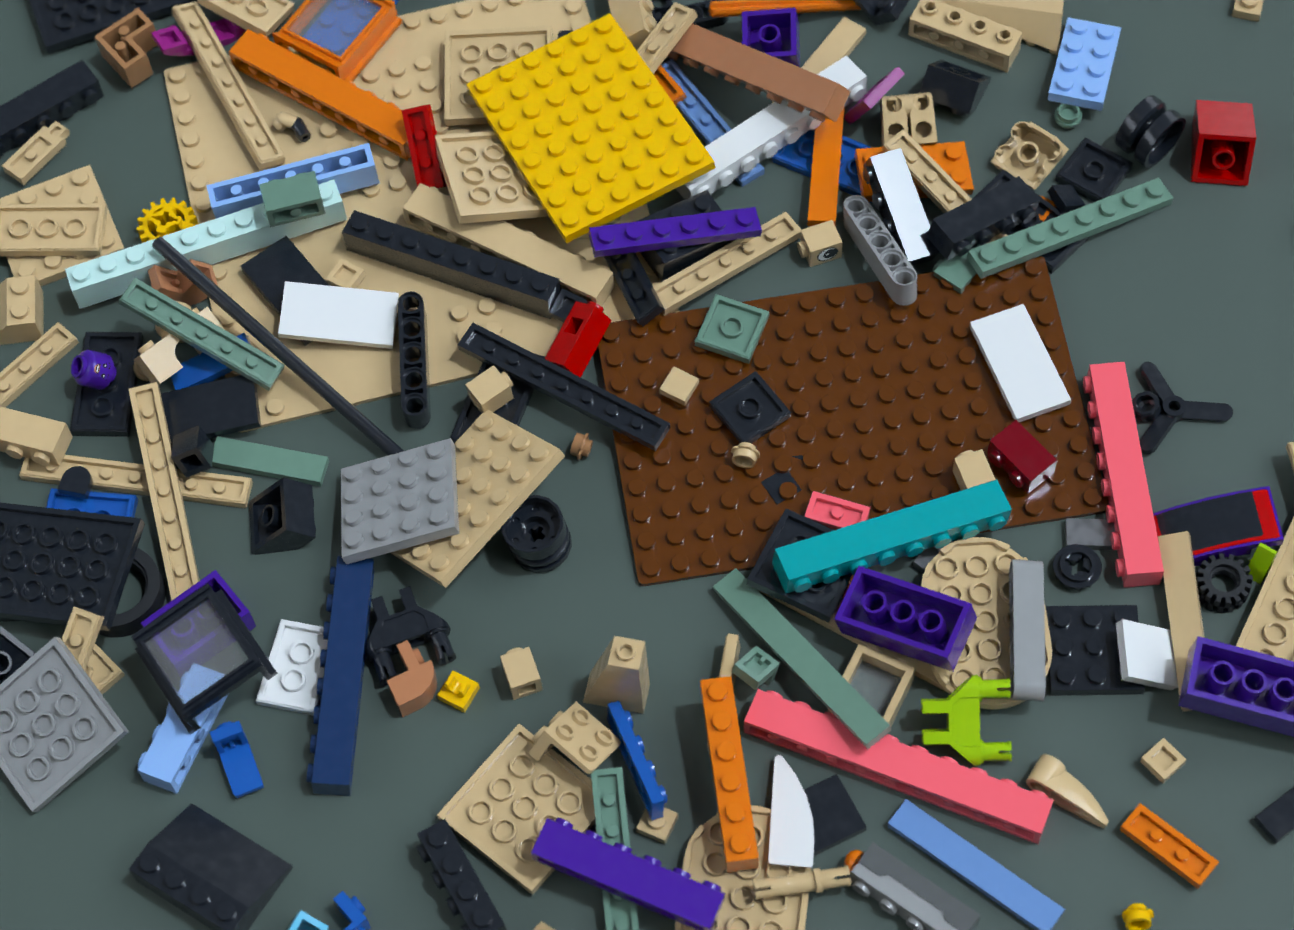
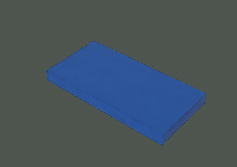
[772,129,872,203]

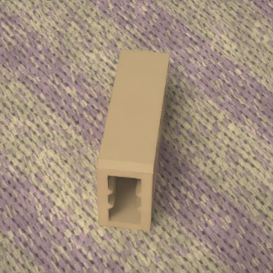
[583,636,650,714]

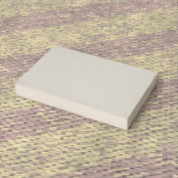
[256,619,328,715]

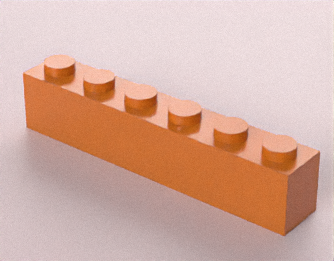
[700,676,759,873]

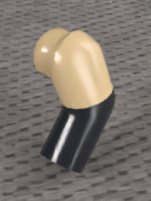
[273,112,311,142]

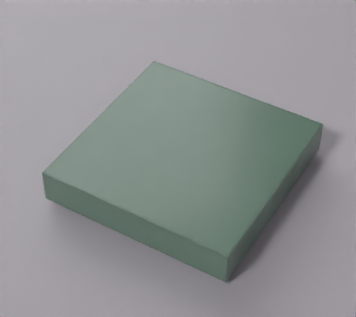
[695,294,769,364]

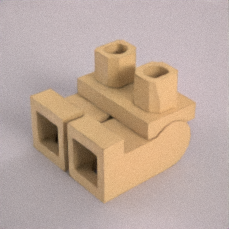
[879,93,938,147]

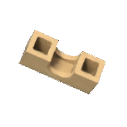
[134,307,225,385]

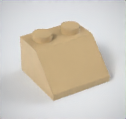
[0,275,44,345]

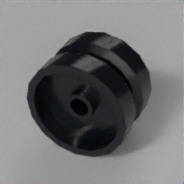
[1115,95,1186,168]

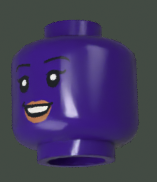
[71,350,116,390]

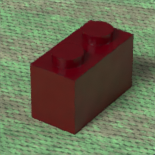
[987,420,1057,494]

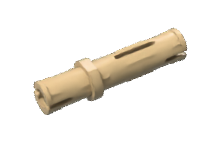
[752,865,851,900]

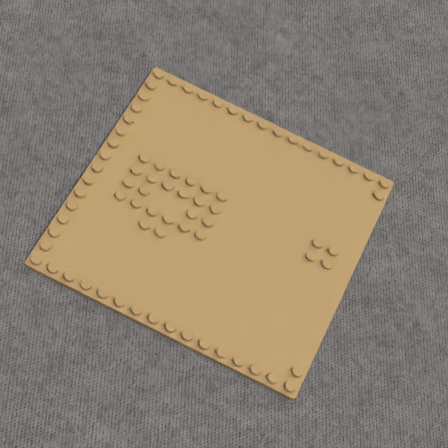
[164,0,679,433]

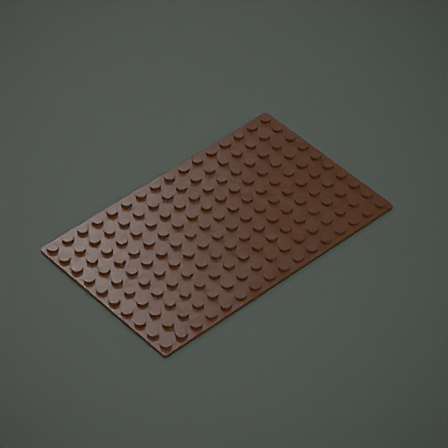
[598,256,1109,586]

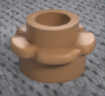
[570,432,593,460]

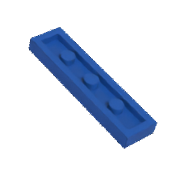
[607,700,667,821]

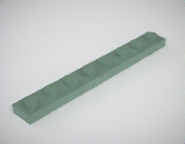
[966,177,1174,279]

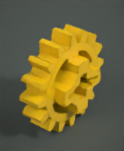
[137,198,199,243]

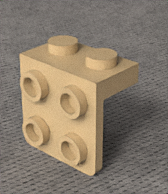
[529,702,621,774]

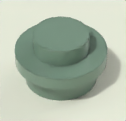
[1054,103,1082,128]

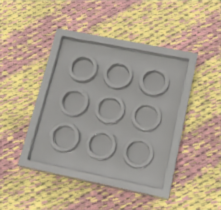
[341,438,459,564]
[0,637,129,812]

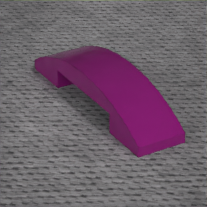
[151,17,247,56]

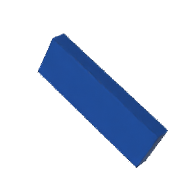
[171,332,251,390]

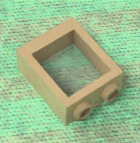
[828,644,915,726]

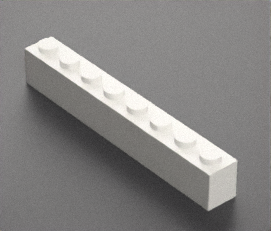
[676,56,867,199]

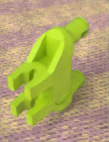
[921,675,1012,766]

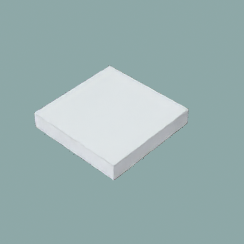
[1116,619,1178,691]

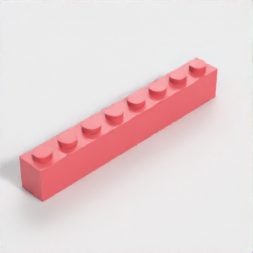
[1083,362,1164,588]

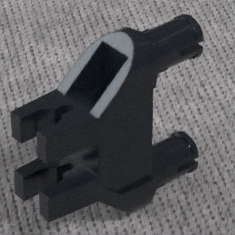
[365,586,456,686]

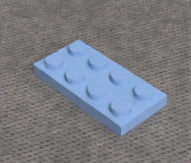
[1048,18,1121,111]

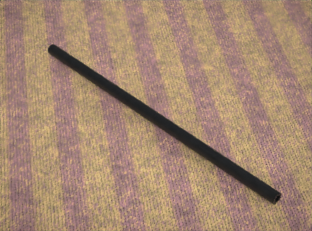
[152,236,404,455]

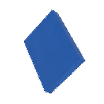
[46,488,138,518]

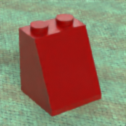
[1191,100,1257,186]

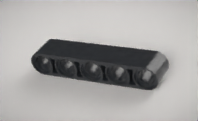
[398,291,431,429]

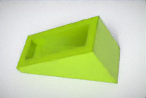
[1248,542,1277,584]

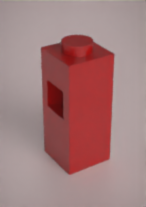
[545,301,612,377]

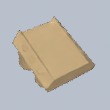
[990,121,1069,190]

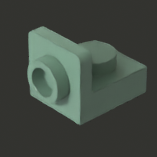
[732,646,780,690]

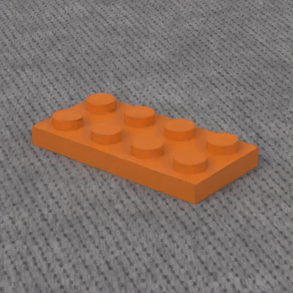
[855,141,974,202]

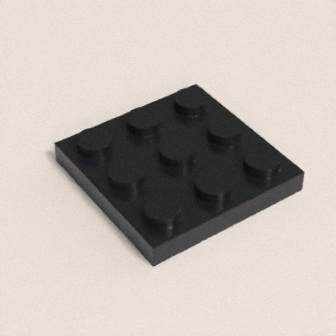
[747,508,854,623]
[1045,605,1145,696]

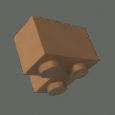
[94,8,157,88]

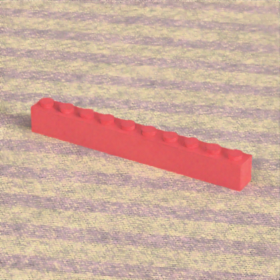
[744,689,1054,844]

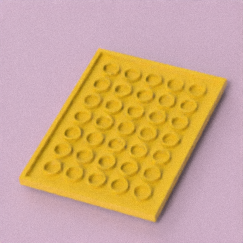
[466,13,715,243]

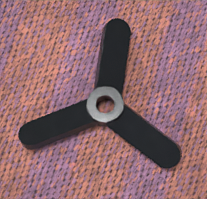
[1139,362,1233,454]

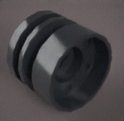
[502,495,572,573]

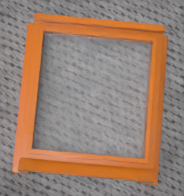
[272,0,402,82]

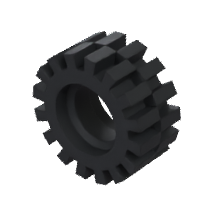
[1196,553,1253,613]

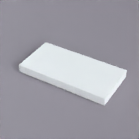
[278,281,399,349]
[969,304,1071,422]

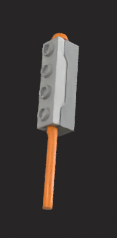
[844,842,981,930]

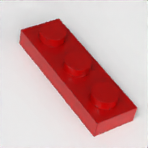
[401,104,447,188]

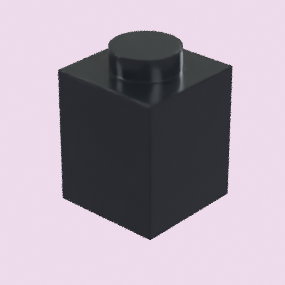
[171,425,214,478]

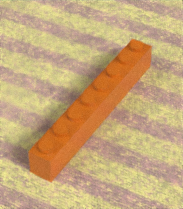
[229,29,411,160]

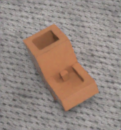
[148,259,218,306]
[386,640,437,717]

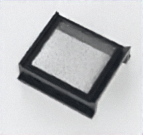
[131,583,278,735]

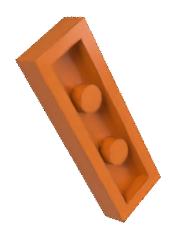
[1120,803,1219,889]

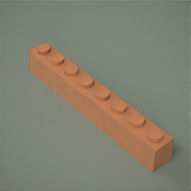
[667,24,851,122]

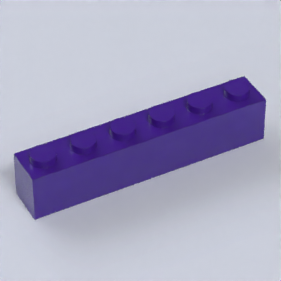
[531,818,725,930]

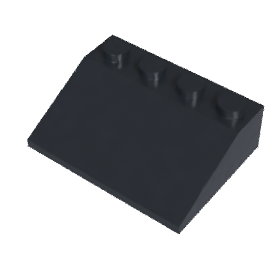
[128,803,293,930]

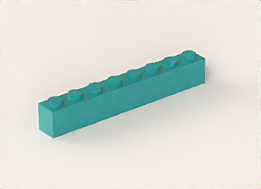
[772,480,1012,594]

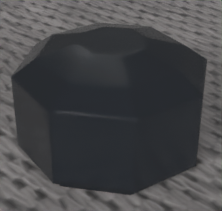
[1132,391,1162,422]

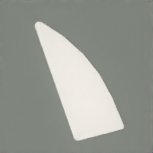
[768,755,814,867]

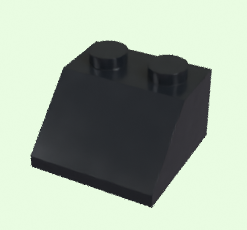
[919,59,991,116]
[249,477,316,555]

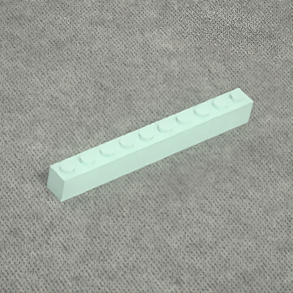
[65,180,347,309]

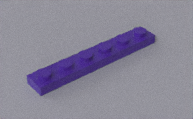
[588,207,762,257]

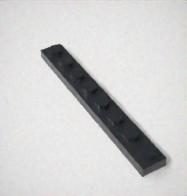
[458,323,671,451]

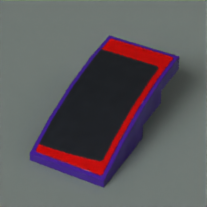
[1153,486,1284,567]

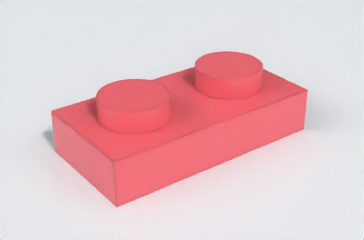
[804,491,871,530]

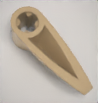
[1026,754,1109,829]

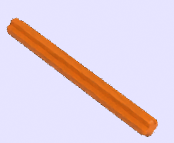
[709,0,861,17]

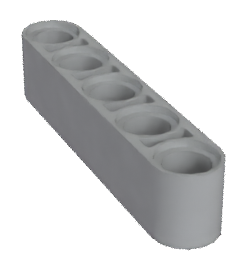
[843,195,917,305]
[1009,559,1046,701]

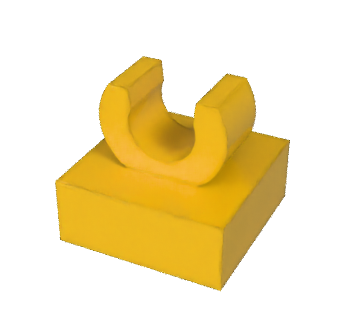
[437,670,480,713]

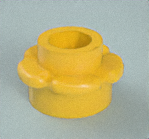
[1122,903,1154,930]

